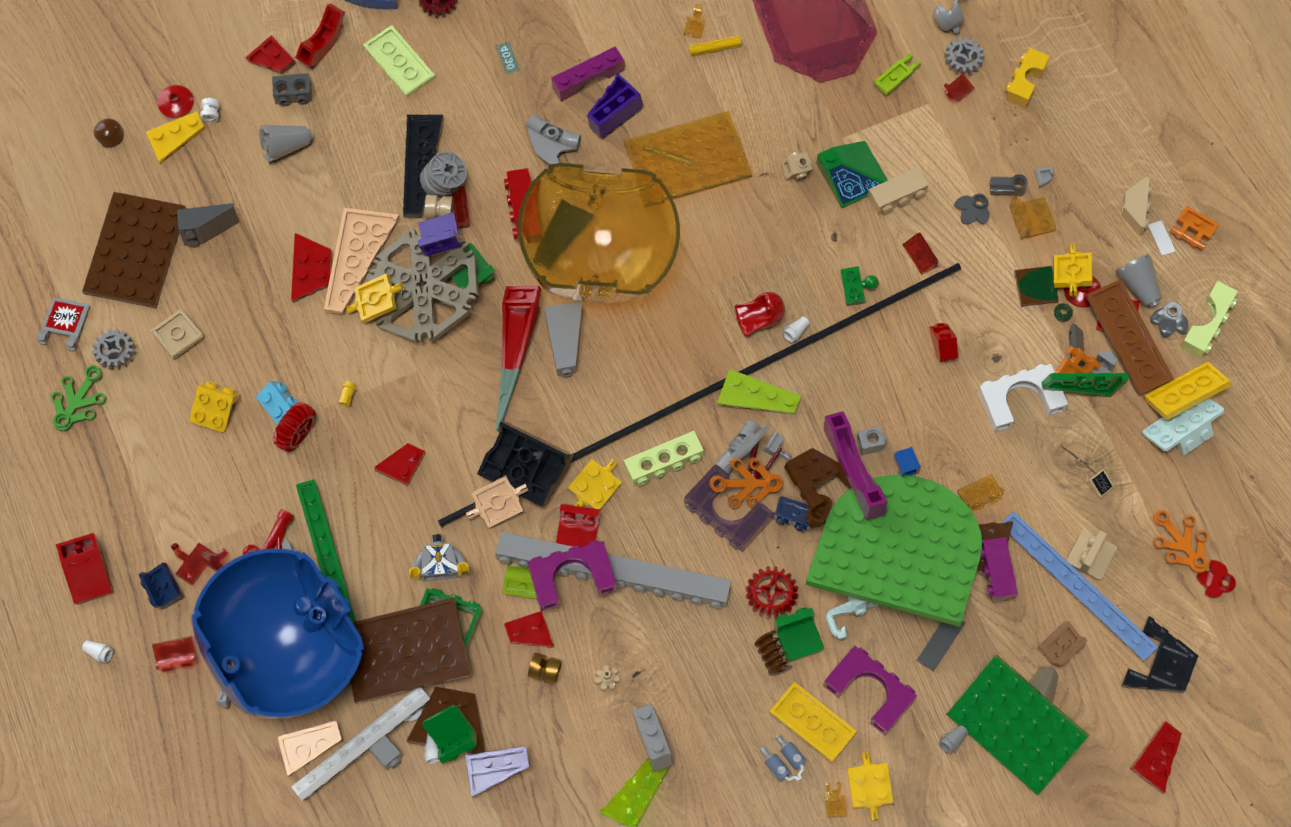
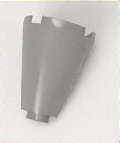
[259,125,313,162]
[1116,254,1162,308]

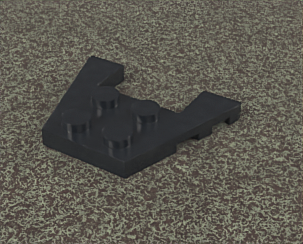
[1121,616,1199,693]

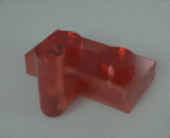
[171,543,215,586]
[201,548,229,573]

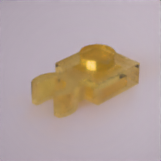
[824,782,847,819]

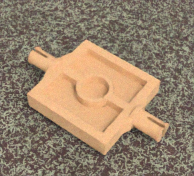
[466,476,529,528]

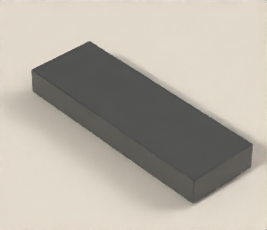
[917,621,965,672]

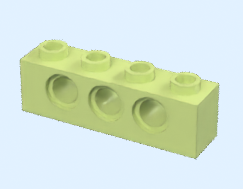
[624,431,704,486]

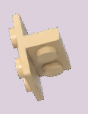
[1066,530,1117,580]

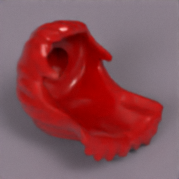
[734,292,785,336]

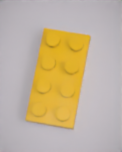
[1144,361,1231,421]
[769,681,857,763]

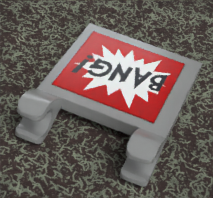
[37,297,90,351]

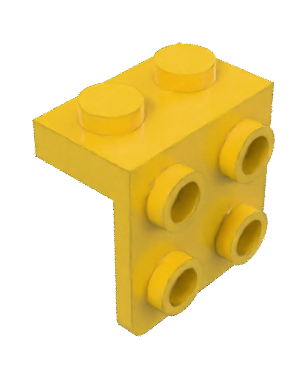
[189,381,241,432]

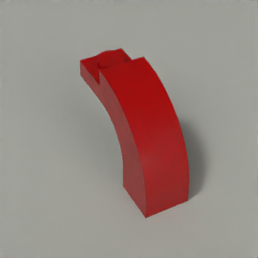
[295,3,345,67]

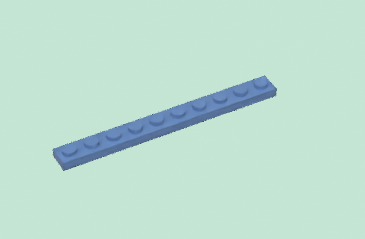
[1002,511,1158,662]

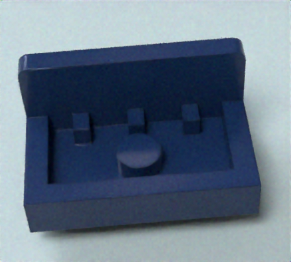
[773,496,812,532]
[139,563,183,609]

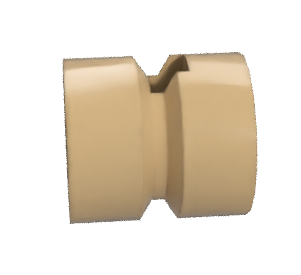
[424,194,454,219]

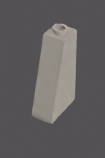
[544,301,583,377]

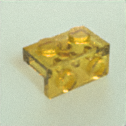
[957,474,1005,511]

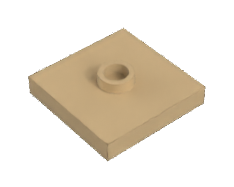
[150,309,204,360]

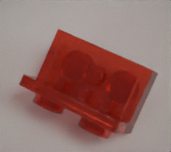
[152,636,197,672]

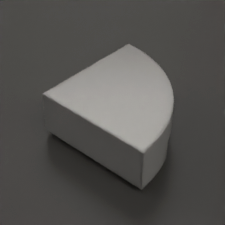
[1034,166,1054,188]

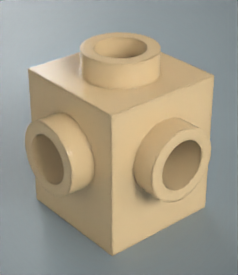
[781,151,813,180]

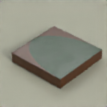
[1014,266,1059,307]

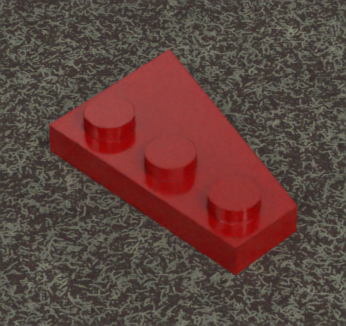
[1131,721,1182,794]

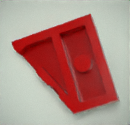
[245,35,295,74]
[374,443,425,486]
[504,611,554,648]

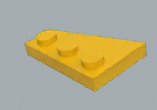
[146,111,205,165]

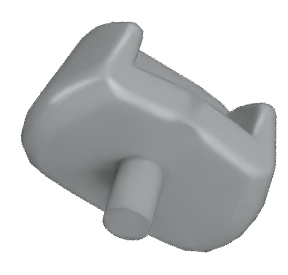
[216,689,231,709]

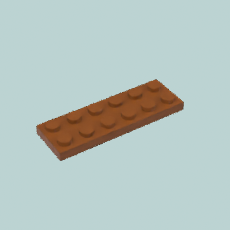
[1086,279,1174,396]

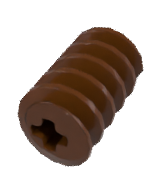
[754,630,792,676]

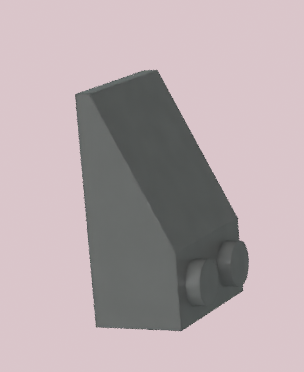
[177,203,239,247]

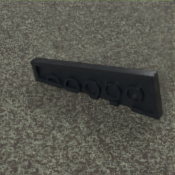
[403,114,444,217]

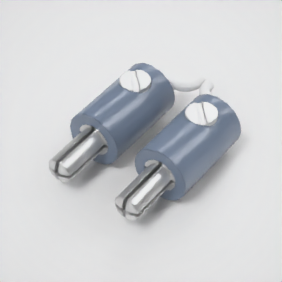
[760,734,807,782]

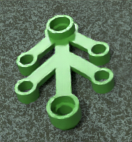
[51,365,106,431]

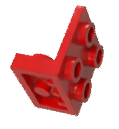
[556,504,600,547]

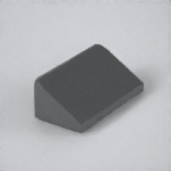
[1069,324,1085,366]

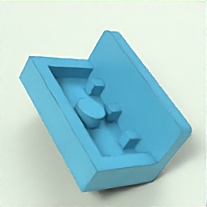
[256,381,298,425]

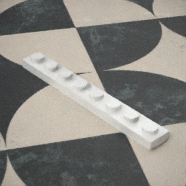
[292,688,430,801]

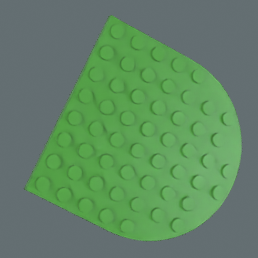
[806,475,982,627]

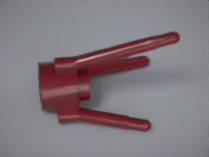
[747,441,782,479]

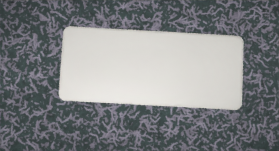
[1148,221,1175,255]

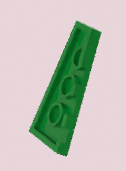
[1042,373,1129,397]

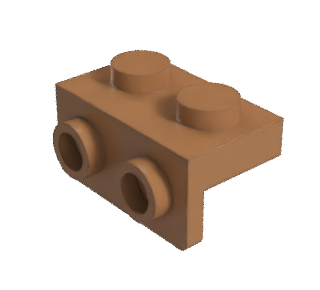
[1038,621,1088,666]

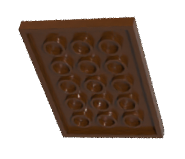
[82,192,186,308]
[350,597,471,704]

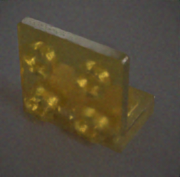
[1009,196,1056,240]

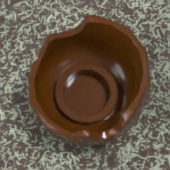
[93,118,124,148]

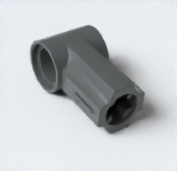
[990,174,1028,197]

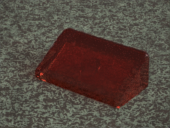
[452,186,470,229]
[903,232,939,275]

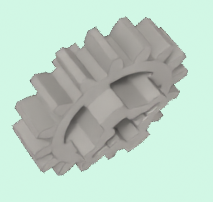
[944,36,985,75]
[92,328,135,370]

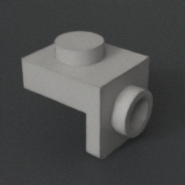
[1091,349,1119,373]

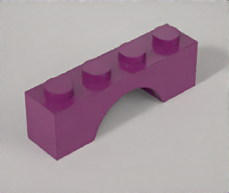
[551,46,624,102]

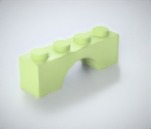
[1181,281,1238,358]

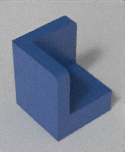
[894,447,921,477]

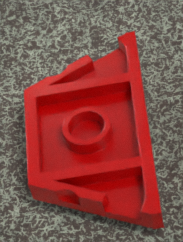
[291,233,332,302]

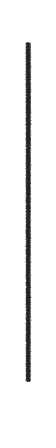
[438,263,961,527]

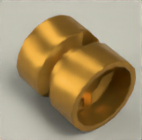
[528,652,562,685]

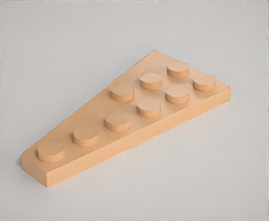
[324,208,400,314]

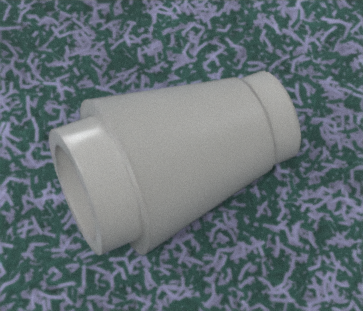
[939,725,968,754]

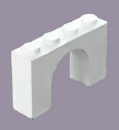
[978,364,1068,433]

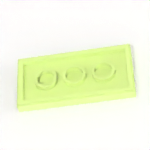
[363,25,436,98]

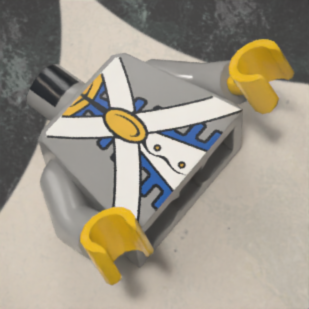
[409,534,470,582]

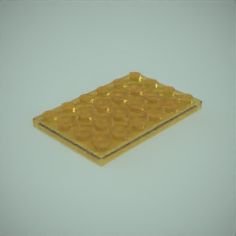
[624,111,752,207]

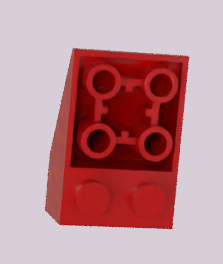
[56,533,113,605]

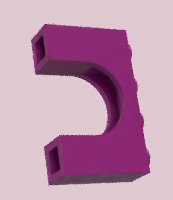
[527,541,617,611]
[823,645,917,736]

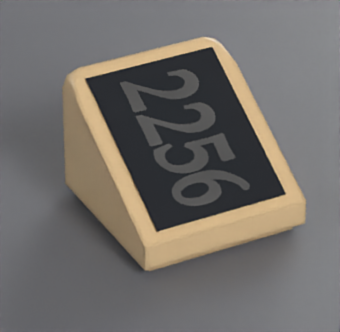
[1087,469,1115,498]

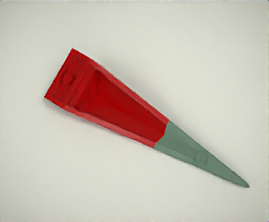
[496,286,542,432]

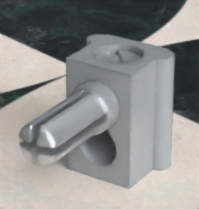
[763,432,792,461]

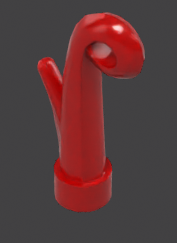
[243,509,294,555]

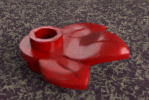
[1197,560,1236,598]

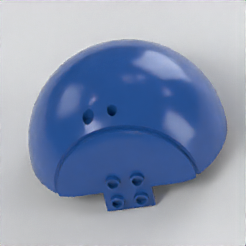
[191,549,364,719]

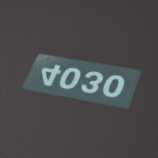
[496,41,520,74]

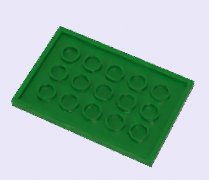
[946,655,1090,795]

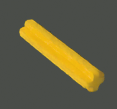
[689,36,742,56]

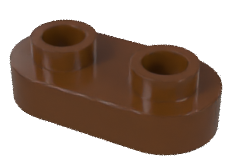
[805,494,832,527]

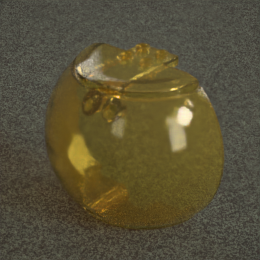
[518,163,680,303]

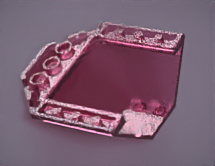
[752,0,877,83]

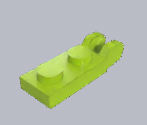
[873,53,921,96]

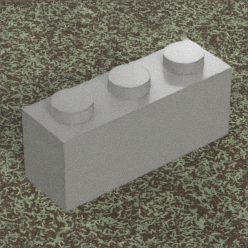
[632,704,673,771]

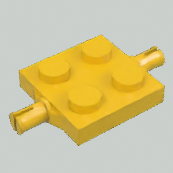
[1054,243,1093,296]
[346,274,404,323]
[567,459,622,510]
[847,752,893,821]

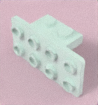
[1142,398,1224,456]

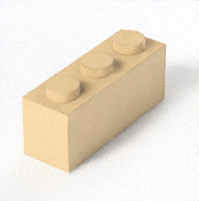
[868,167,929,215]

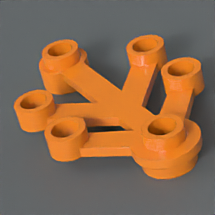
[709,457,783,508]
[1153,510,1209,573]

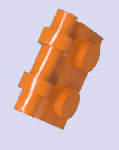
[1170,206,1219,251]
[1054,346,1101,373]

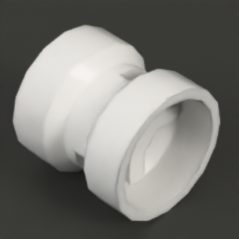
[200,98,220,123]

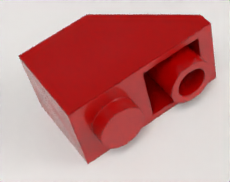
[929,323,959,361]

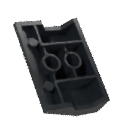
[477,421,574,507]

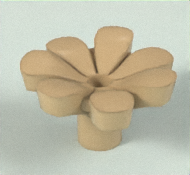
[594,665,620,691]

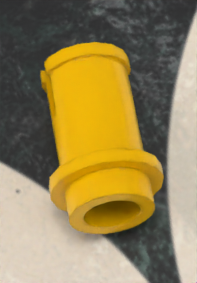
[338,381,357,407]

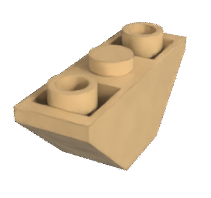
[1121,177,1152,235]

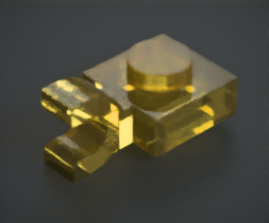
[684,4,705,39]

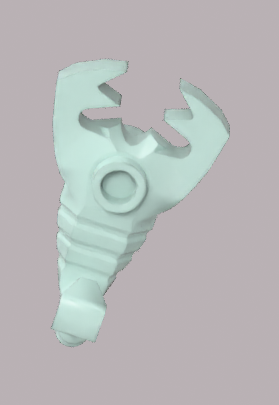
[826,597,879,640]

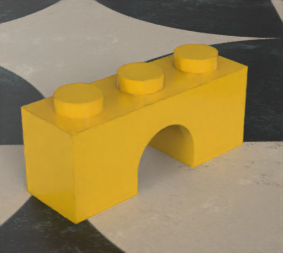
[1005,48,1050,108]

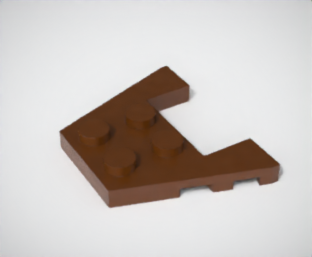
[784,448,851,512]
[406,687,485,754]

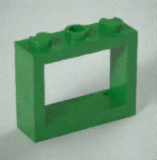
[419,588,483,653]

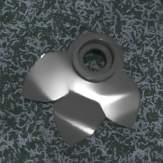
[954,193,990,224]
[1150,302,1188,338]

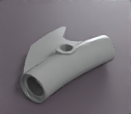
[526,114,581,171]
[715,420,769,475]

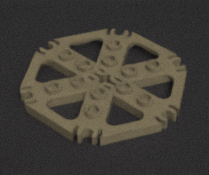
[367,229,479,343]

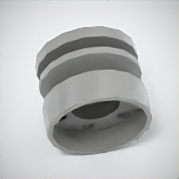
[420,151,467,199]

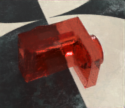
[943,73,975,102]

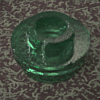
[1054,303,1073,322]

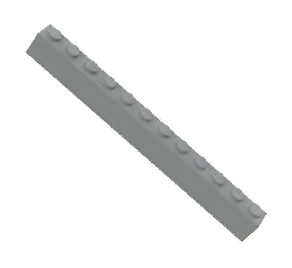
[495,532,731,609]

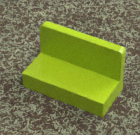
[502,566,537,599]

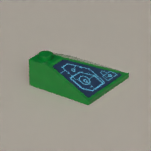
[816,141,888,209]

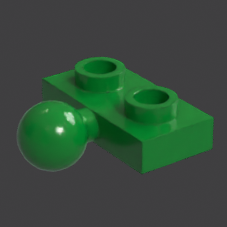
[840,266,879,306]

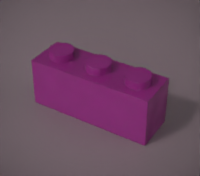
[980,537,1018,602]

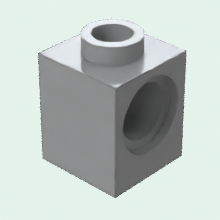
[856,427,887,456]
[369,735,402,771]

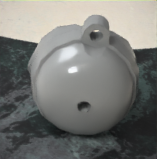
[933,0,964,34]

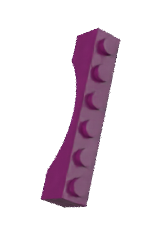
[824,411,887,520]

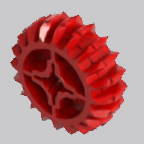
[273,402,316,452]
[746,566,799,619]

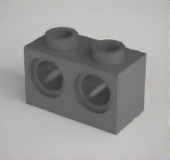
[272,73,312,105]

